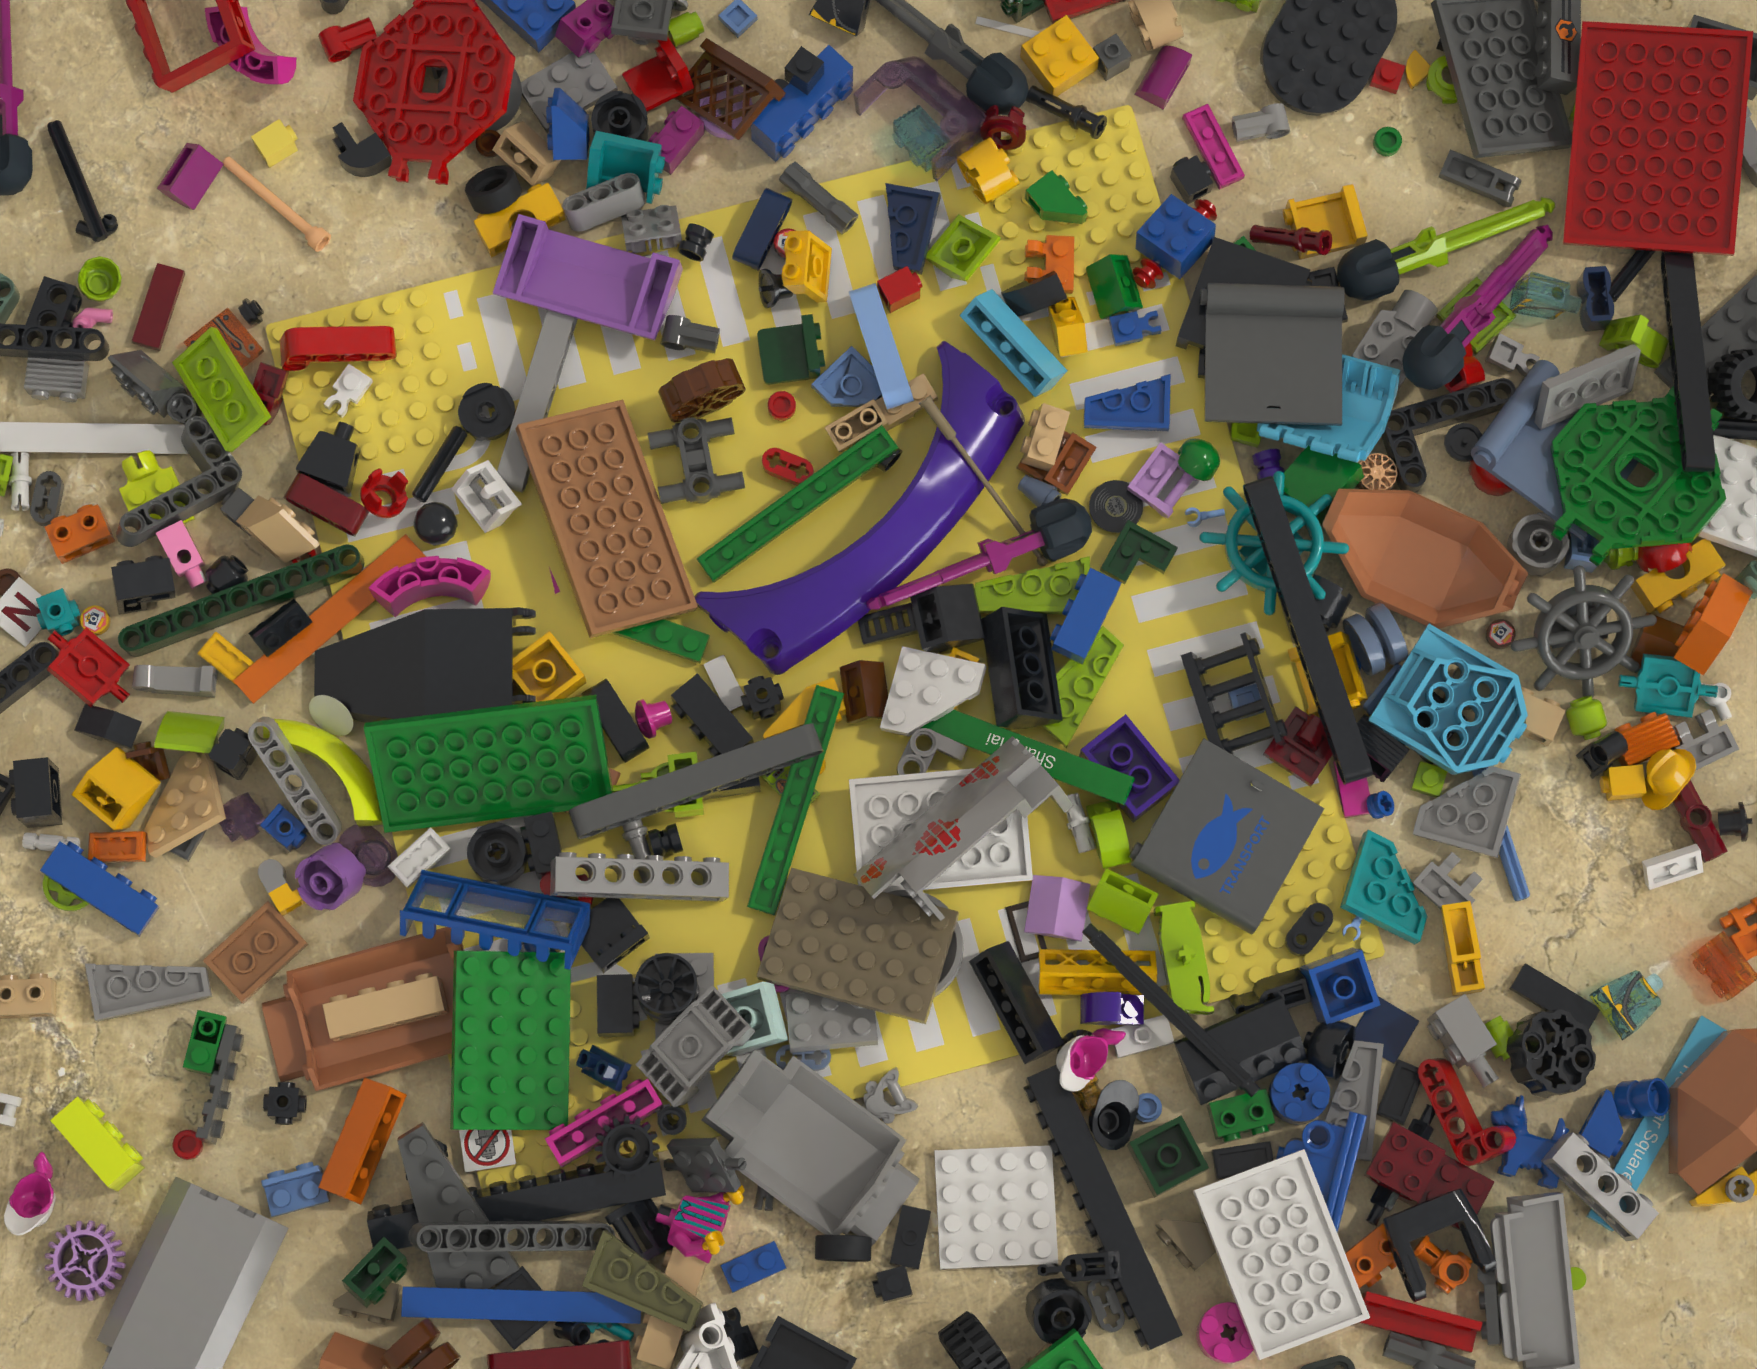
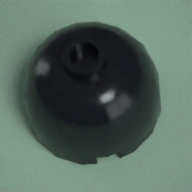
[1303,1021,1355,1080]

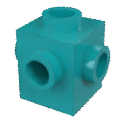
[36,588,81,636]

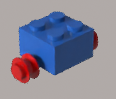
[1133,194,1217,289]

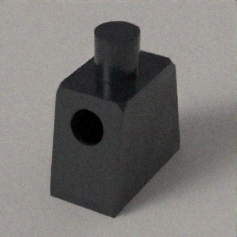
[296,422,360,495]

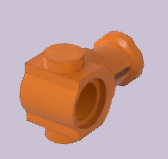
[1413,1235,1473,1295]

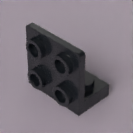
[569,898,650,974]

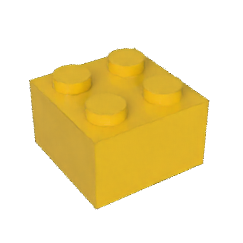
[1020,15,1099,96]
[513,631,587,702]

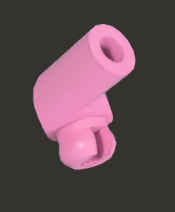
[72,308,113,328]

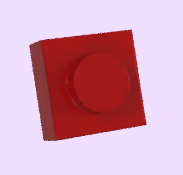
[1370,58,1406,94]

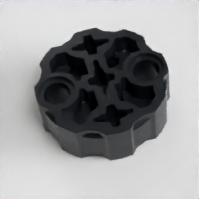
[1506,1009,1596,1098]

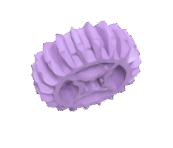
[45,1220,126,1301]

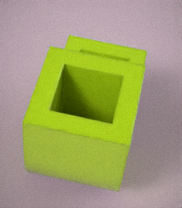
[1086,800,1131,869]

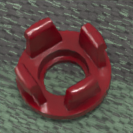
[980,105,1026,150]

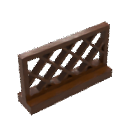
[674,38,786,141]

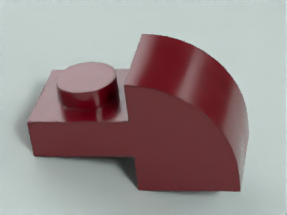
[253,362,289,426]

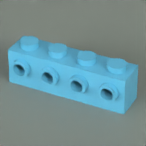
[960,289,1068,397]

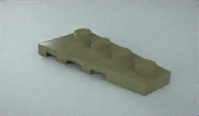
[582,1230,703,1332]

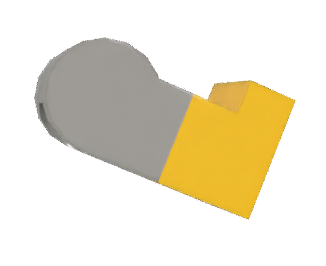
[258,859,306,916]

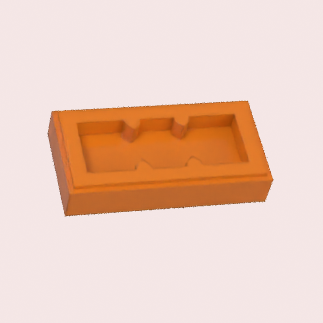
[88,831,147,863]

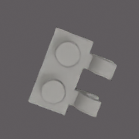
[1673,709,1739,770]
[1412,852,1482,909]

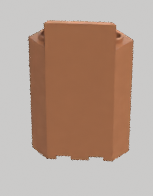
[262,927,465,1091]

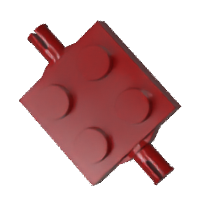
[47,627,130,707]

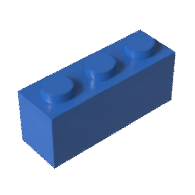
[1050,568,1122,665]

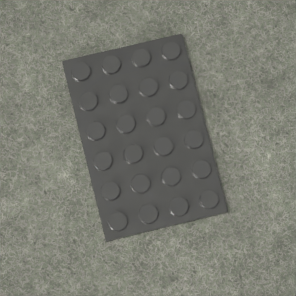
[1431,0,1572,158]

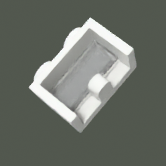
[451,460,522,533]

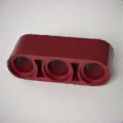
[283,473,369,537]

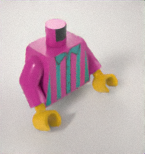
[655,1183,745,1263]

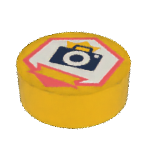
[80,605,111,636]

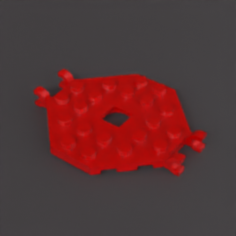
[353,0,516,185]

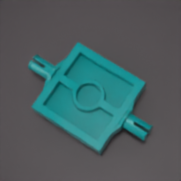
[1618,654,1718,718]

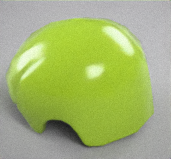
[77,256,122,302]

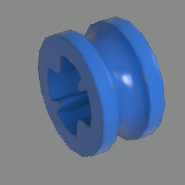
[1367,791,1394,819]

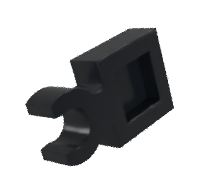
[722,1307,759,1362]

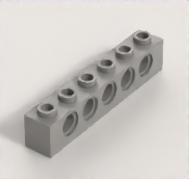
[550,852,729,902]

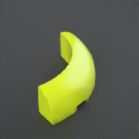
[263,719,383,827]

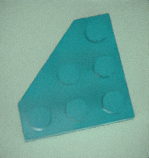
[1340,830,1428,945]

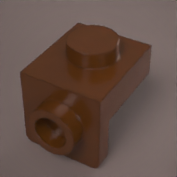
[125,741,170,781]

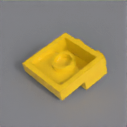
[782,230,832,303]

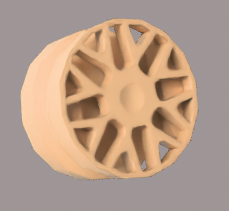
[1357,453,1397,490]

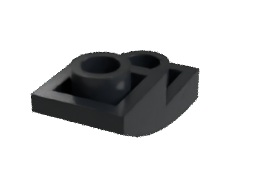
[1001,271,1067,317]

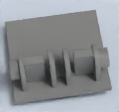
[621,205,682,254]

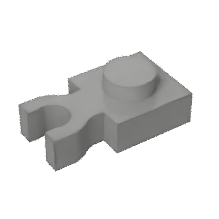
[1485,333,1540,376]

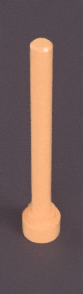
[223,156,331,252]

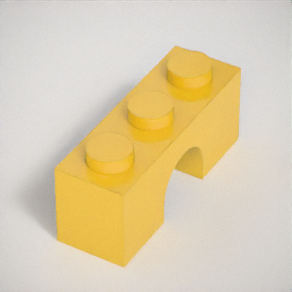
[474,183,566,258]
[1631,539,1726,614]

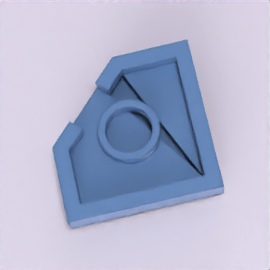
[811,346,882,407]

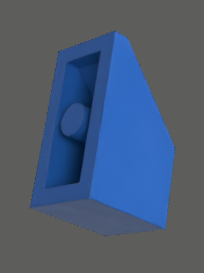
[1578,1089,1624,1159]

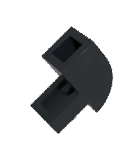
[332,122,392,177]

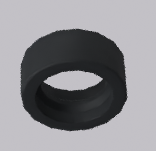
[465,165,522,214]
[815,1235,872,1262]

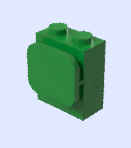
[1284,445,1364,526]

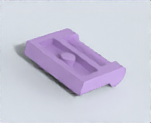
[1127,442,1197,518]

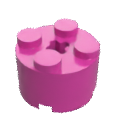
[1196,1302,1254,1364]

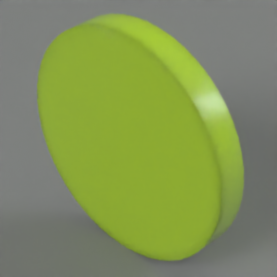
[1571,1267,1586,1290]

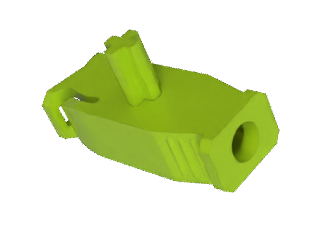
[1153,901,1214,1015]

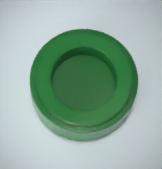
[1373,127,1402,156]

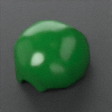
[1178,439,1220,481]

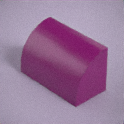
[1134,46,1192,110]
[157,143,224,210]

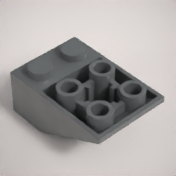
[108,350,187,418]

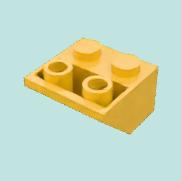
[71,747,161,830]

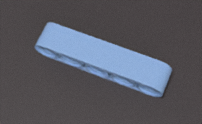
[849,283,914,410]

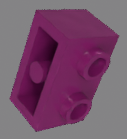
[555,0,615,58]
[648,105,705,175]

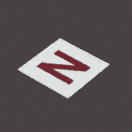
[0,577,42,647]

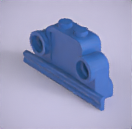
[1276,1111,1367,1233]

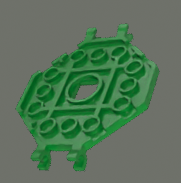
[1550,387,1726,567]

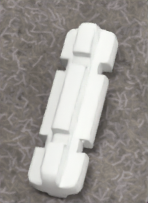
[22,832,81,852]

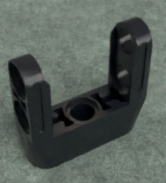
[1383,1188,1496,1302]

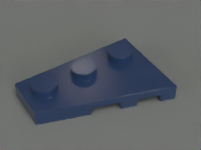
[885,183,941,275]

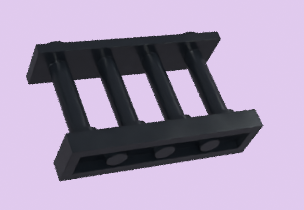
[1180,632,1288,754]

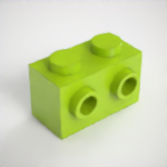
[1086,868,1158,934]

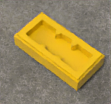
[197,632,254,687]

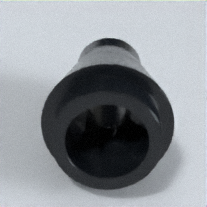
[657,1106,687,1135]

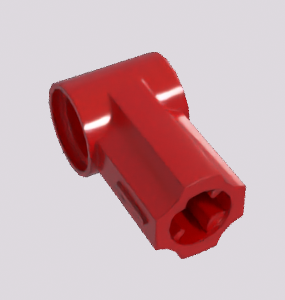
[318,17,378,63]

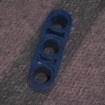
[732,188,792,271]

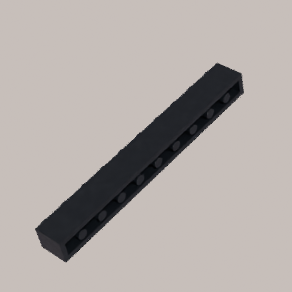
[1023,1065,1183,1351]
[367,1154,666,1249]

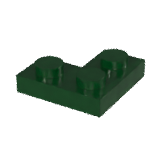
[1100,520,1178,584]

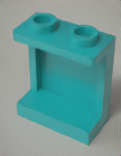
[586,131,665,204]

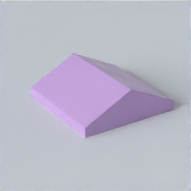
[1024,875,1091,942]

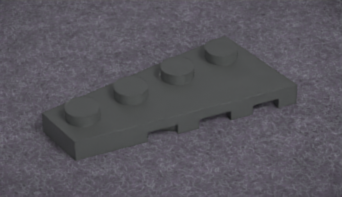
[195,1024,244,1145]

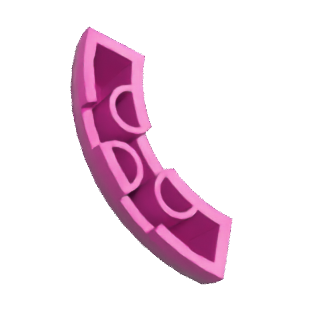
[205,6,297,85]
[369,556,491,617]

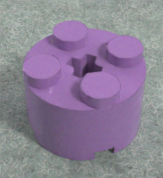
[295,843,366,911]

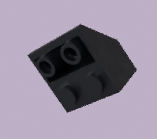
[910,584,986,654]

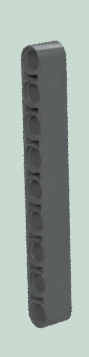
[568,723,823,839]

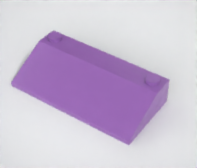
[493,214,683,341]

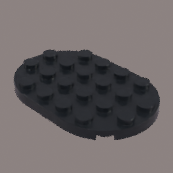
[1260,0,1397,116]

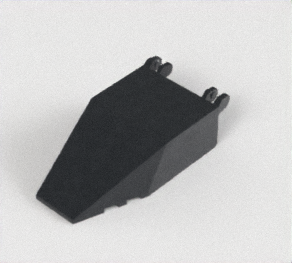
[314,607,536,723]

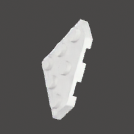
[880,646,987,736]

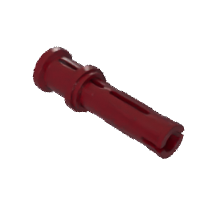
[1250,225,1333,255]

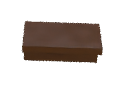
[839,660,888,723]

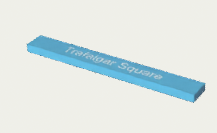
[1586,1016,1727,1232]

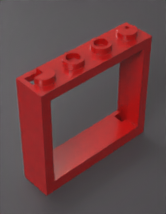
[126,0,256,93]

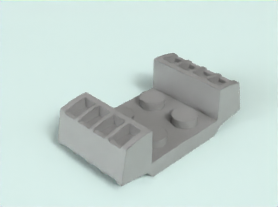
[635,985,755,1107]

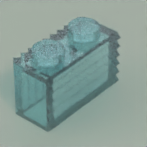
[892,105,954,172]

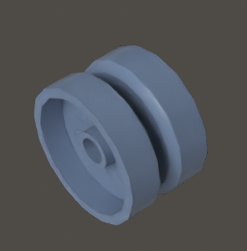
[1343,602,1408,676]

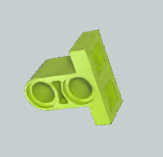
[1599,314,1669,368]

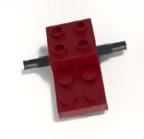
[1364,1104,1495,1231]

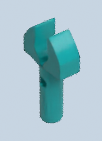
[583,1322,634,1342]

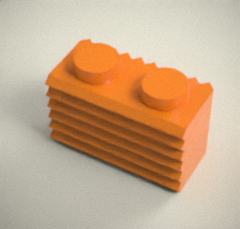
[1614,712,1680,766]

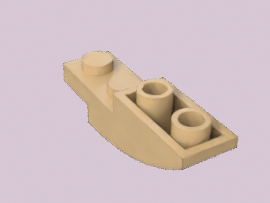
[825,373,938,452]

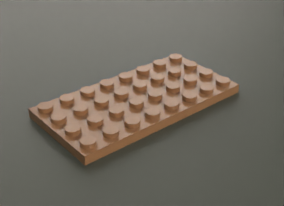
[515,399,698,638]

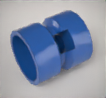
[1614,1078,1670,1119]

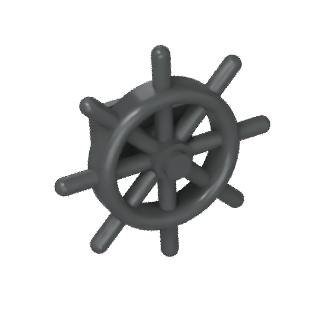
[1511,565,1657,698]

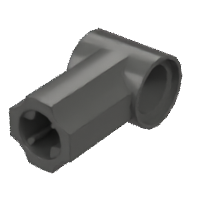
[661,315,720,354]

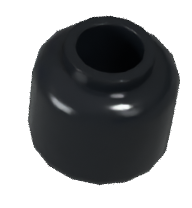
[205,555,248,594]

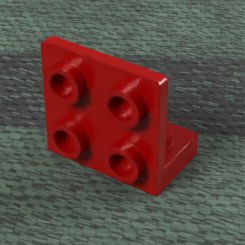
[622,37,694,111]

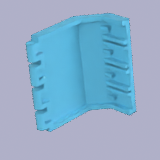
[1257,354,1401,463]

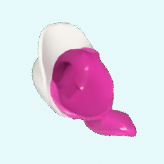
[1056,1028,1126,1092]
[4,1152,56,1236]

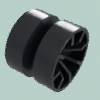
[635,953,700,1025]

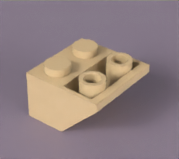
[236,495,320,563]

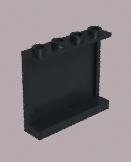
[1176,237,1313,350]

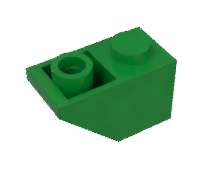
[1025,170,1088,224]
[183,1010,227,1076]

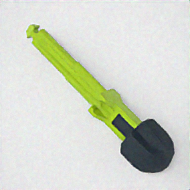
[1337,197,1555,301]

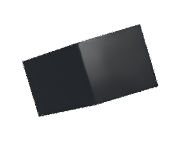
[74,703,142,749]

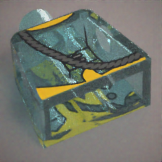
[1509,271,1581,320]
[1589,970,1663,1040]

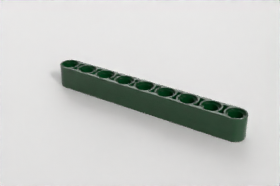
[118,544,365,657]

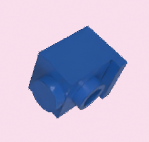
[260,804,308,852]

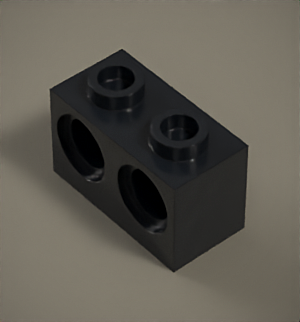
[25,276,82,346]

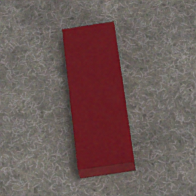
[132,263,185,351]

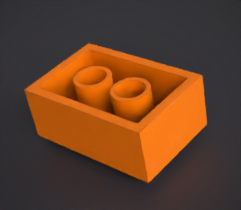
[1673,573,1753,676]

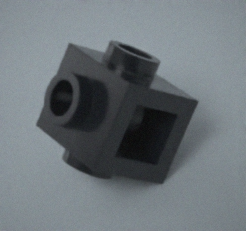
[740,676,784,720]
[263,1082,307,1125]

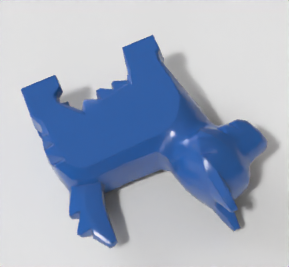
[1490,1095,1569,1189]

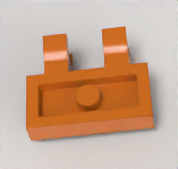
[1025,235,1074,294]

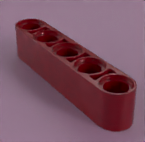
[487,1340,632,1369]

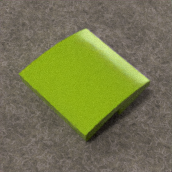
[154,711,225,753]

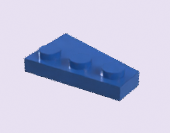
[1084,374,1171,431]

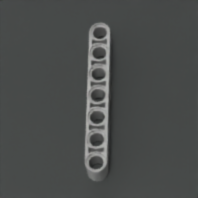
[497,310,577,493]

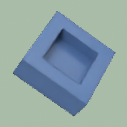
[718,0,758,38]
[1228,684,1265,721]

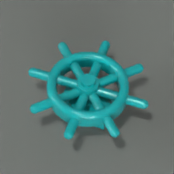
[1199,471,1349,616]

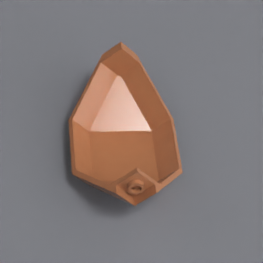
[1322,489,1529,629]
[1669,1028,1757,1195]

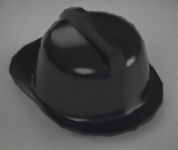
[1088,1080,1139,1150]

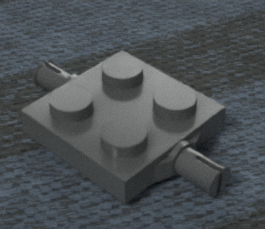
[664,1138,747,1192]

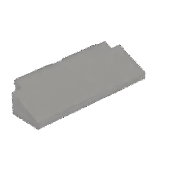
[1490,1192,1580,1369]

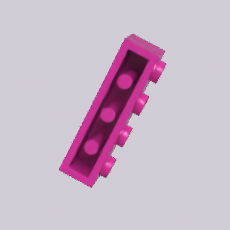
[545,1079,664,1167]

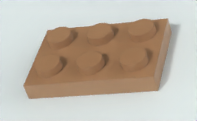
[203,901,308,1004]

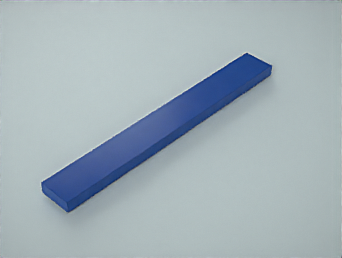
[401,1286,641,1324]

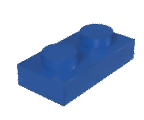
[721,1241,787,1293]

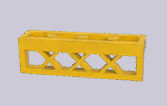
[1039,949,1157,995]

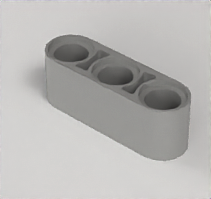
[562,173,646,232]

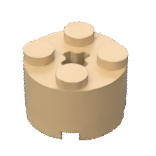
[1128,0,1184,51]

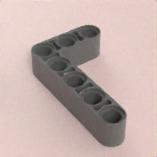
[116,416,242,547]

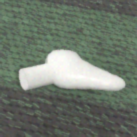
[1699,683,1732,721]

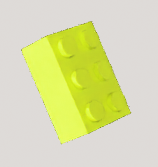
[50,1096,145,1192]

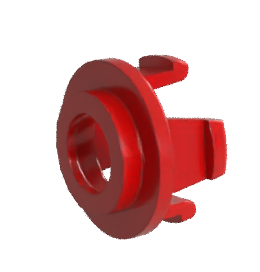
[360,468,408,518]

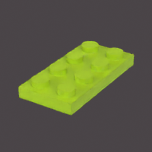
[172,327,271,452]

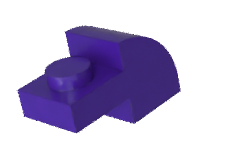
[1081,992,1144,1026]

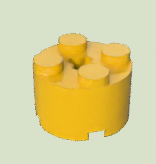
[957,137,1020,205]

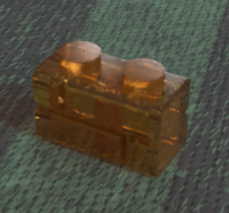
[1691,931,1757,1001]

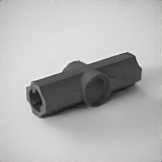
[1382,1331,1476,1369]

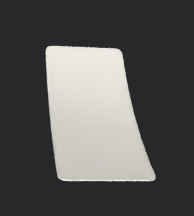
[704,655,744,711]

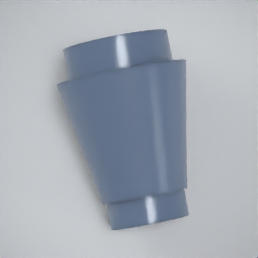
[1018,475,1062,507]

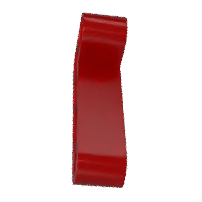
[279,326,397,371]
[1418,1058,1516,1166]

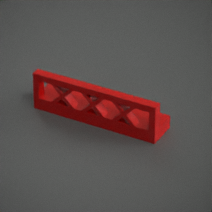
[1359,1291,1483,1353]

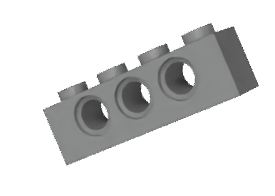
[1541,1132,1659,1241]

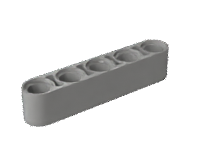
[248,717,342,845]

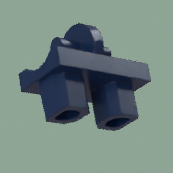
[576,1045,631,1092]

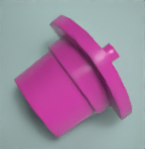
[635,699,672,739]

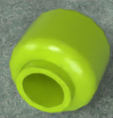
[1566,696,1607,740]

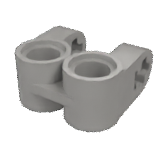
[896,728,968,775]

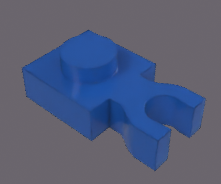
[1109,311,1162,346]

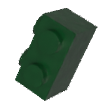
[342,1237,408,1308]

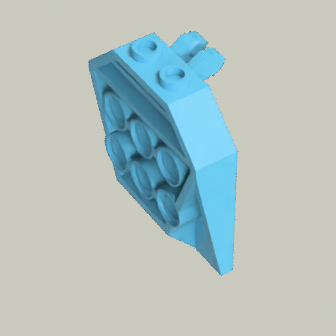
[1367,624,1528,775]

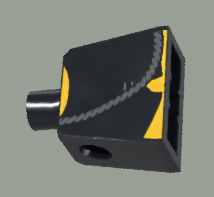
[809,0,870,37]

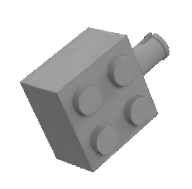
[1427,994,1499,1088]

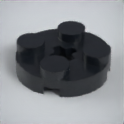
[458,383,516,441]

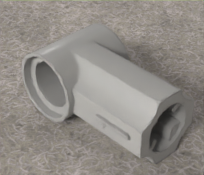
[1232,103,1291,142]

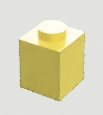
[251,119,298,168]

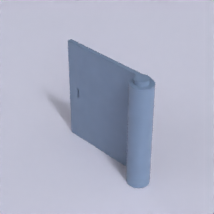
[1471,360,1638,540]

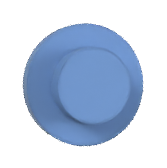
[1136,1093,1162,1123]

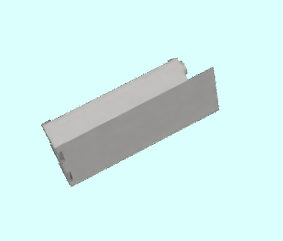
[97,1177,289,1369]

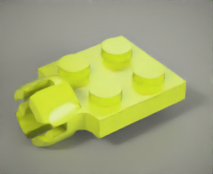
[119,450,195,539]

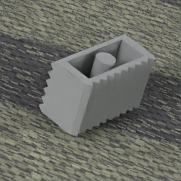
[24,358,89,402]

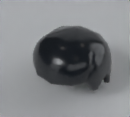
[414,502,457,546]

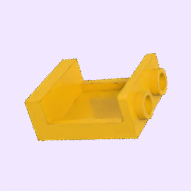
[1283,184,1368,260]
[1288,631,1368,718]

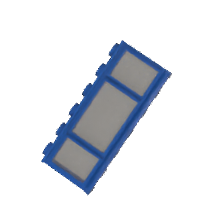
[400,870,590,970]

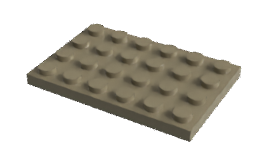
[757,868,959,1024]

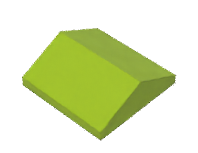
[926,214,1001,282]

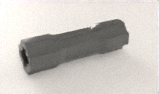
[779,161,858,234]

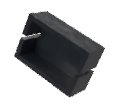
[750,1316,857,1369]

